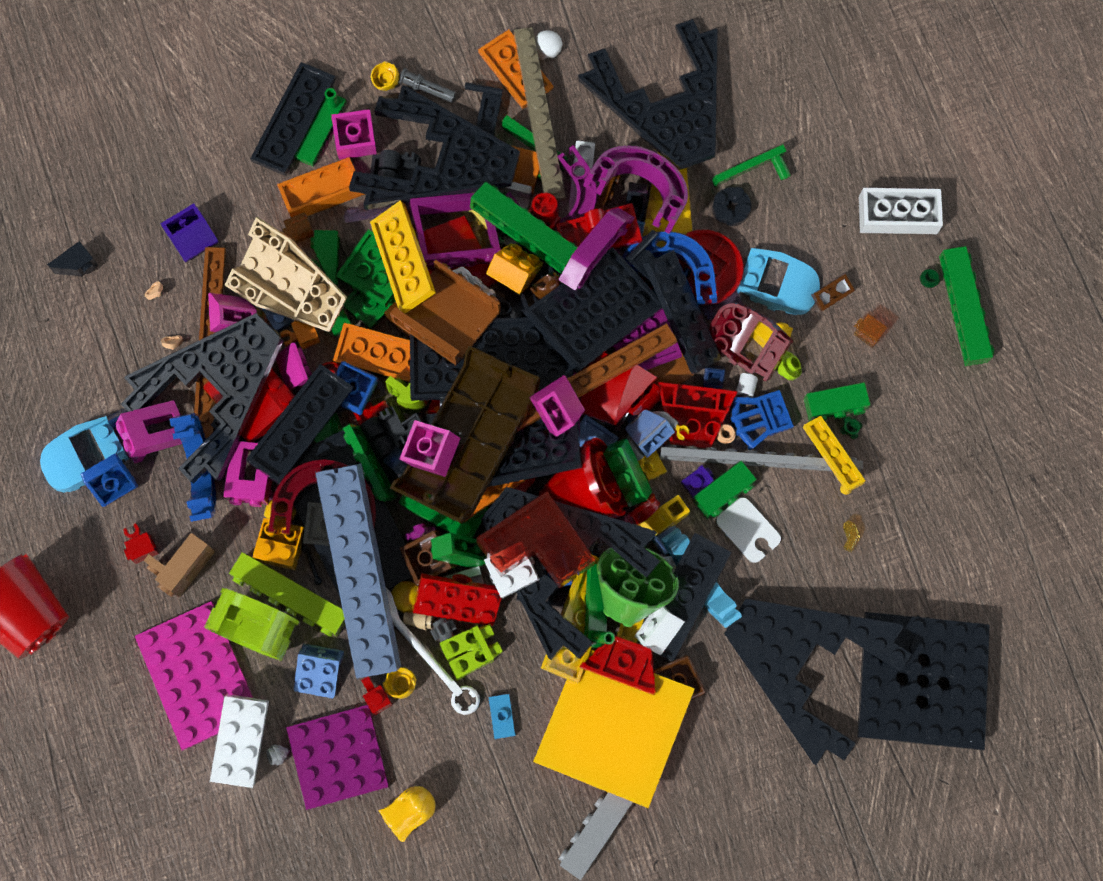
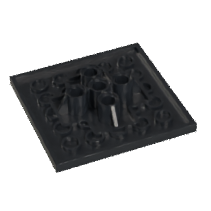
[857,612,990,751]

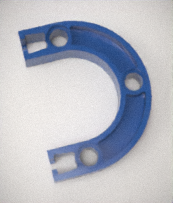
[622,232,717,305]
[169,413,216,522]

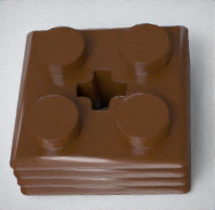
[654,655,705,700]

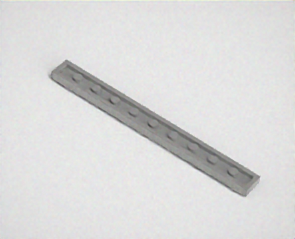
[660,445,863,472]

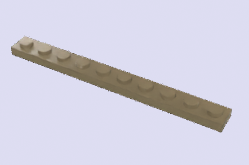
[514,27,566,202]

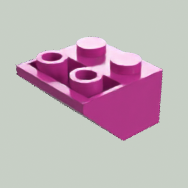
[209,293,256,332]
[276,342,312,396]
[529,375,585,437]

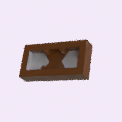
[811,274,855,311]

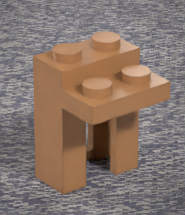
[144,533,215,598]

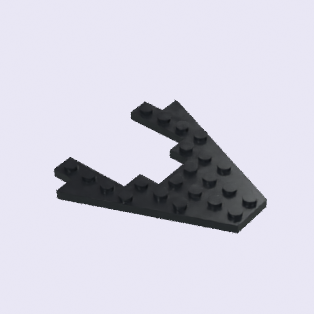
[578,19,718,170]
[349,85,520,210]
[121,313,284,483]
[481,487,661,660]
[724,599,912,765]

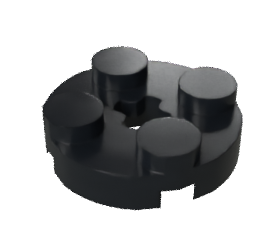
[712,187,751,226]

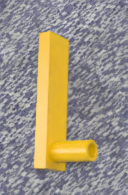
[803,416,865,495]

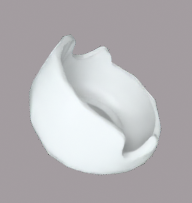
[535,30,563,60]

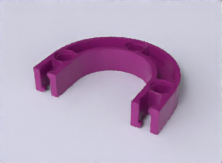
[505,145,598,231]
[583,146,688,234]

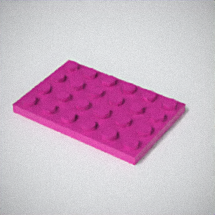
[135,601,253,751]

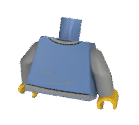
[626,410,689,474]

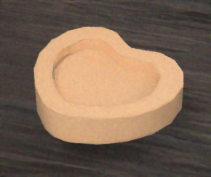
[145,281,163,300]
[161,335,183,349]

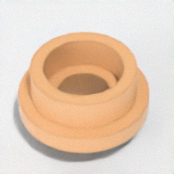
[716,424,736,444]

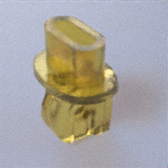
[469,219,486,247]

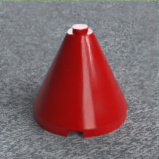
[539,438,628,518]

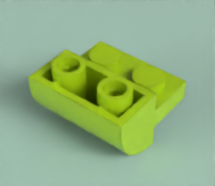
[386,376,430,414]

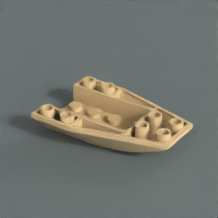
[225,217,347,332]

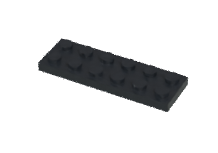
[250,62,336,176]
[643,250,721,374]
[246,364,354,484]
[637,533,732,662]

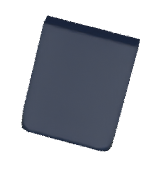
[703,365,725,389]
[107,408,127,429]

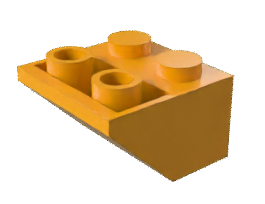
[486,243,544,294]
[252,518,304,571]

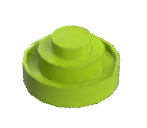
[777,351,802,381]

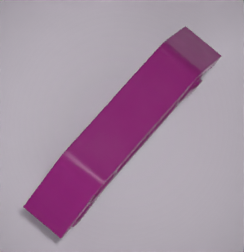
[558,207,634,290]

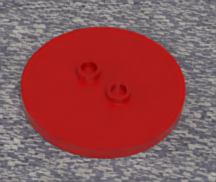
[678,230,744,305]

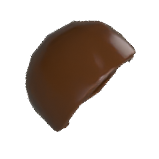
[530,272,562,299]

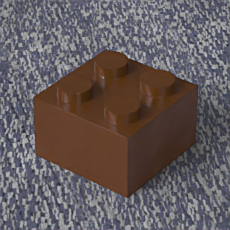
[399,529,460,586]

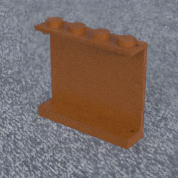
[390,260,501,365]

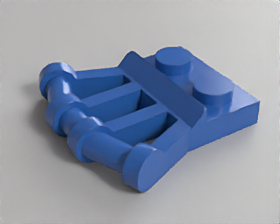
[730,390,794,450]

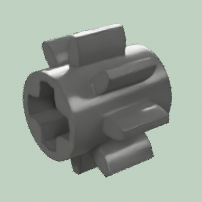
[431,618,457,642]

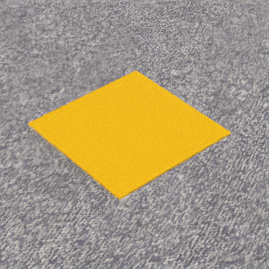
[533,650,695,809]

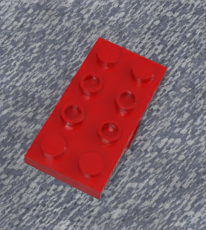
[556,203,642,249]
[413,574,501,626]

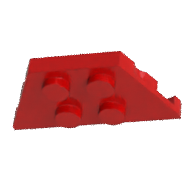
[580,636,656,696]

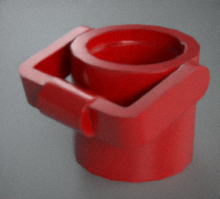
[528,193,561,230]

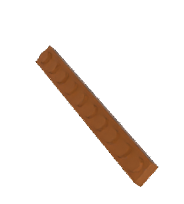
[194,247,226,439]
[518,324,677,431]

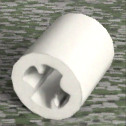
[737,373,758,398]

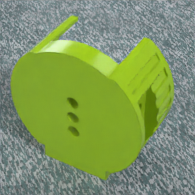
[204,588,299,661]

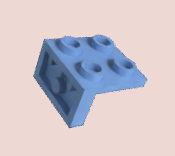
[294,644,344,698]

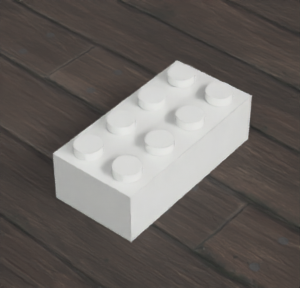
[859,188,943,234]
[210,694,269,788]

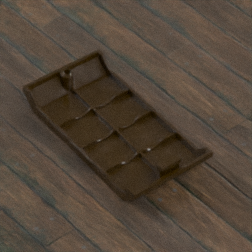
[390,346,540,524]

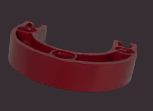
[268,460,376,535]

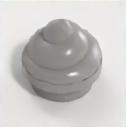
[266,744,289,766]

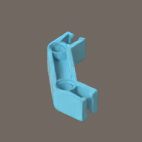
[661,528,742,628]

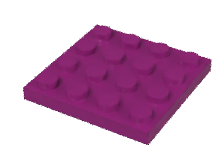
[286,705,389,810]

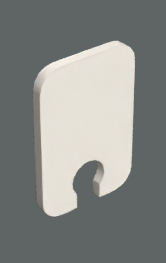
[716,498,781,563]

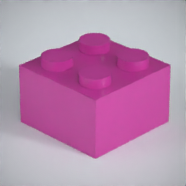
[331,109,377,160]
[400,420,460,477]

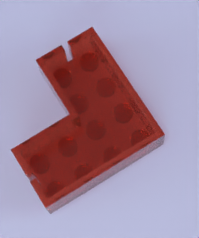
[477,492,596,589]

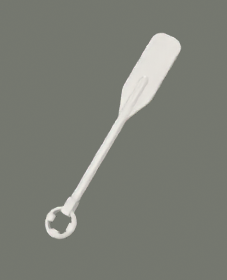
[334,569,480,715]

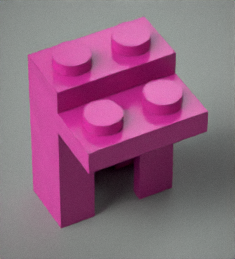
[116,400,182,464]
[223,442,274,507]

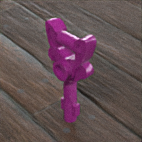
[405,523,437,542]

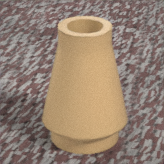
[403,612,435,631]

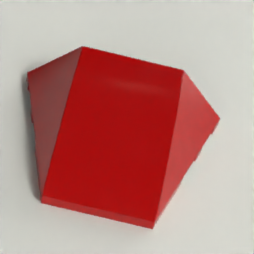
[579,353,657,425]
[658,382,738,448]

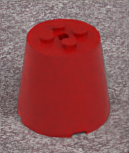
[0,554,69,660]

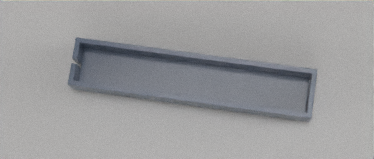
[316,464,401,679]

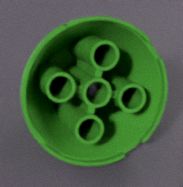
[597,548,679,627]

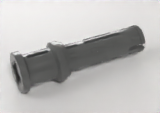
[398,68,456,103]

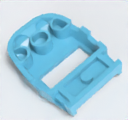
[736,248,820,315]
[40,416,129,492]

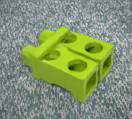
[440,625,503,681]

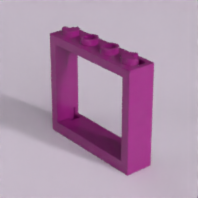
[409,193,501,271]

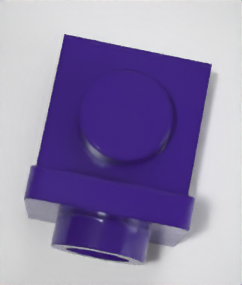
[681,465,714,498]

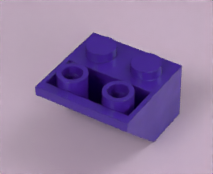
[160,203,219,263]

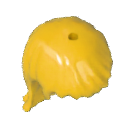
[379,786,435,842]

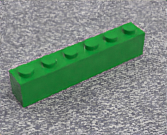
[470,182,578,274]
[939,246,994,366]

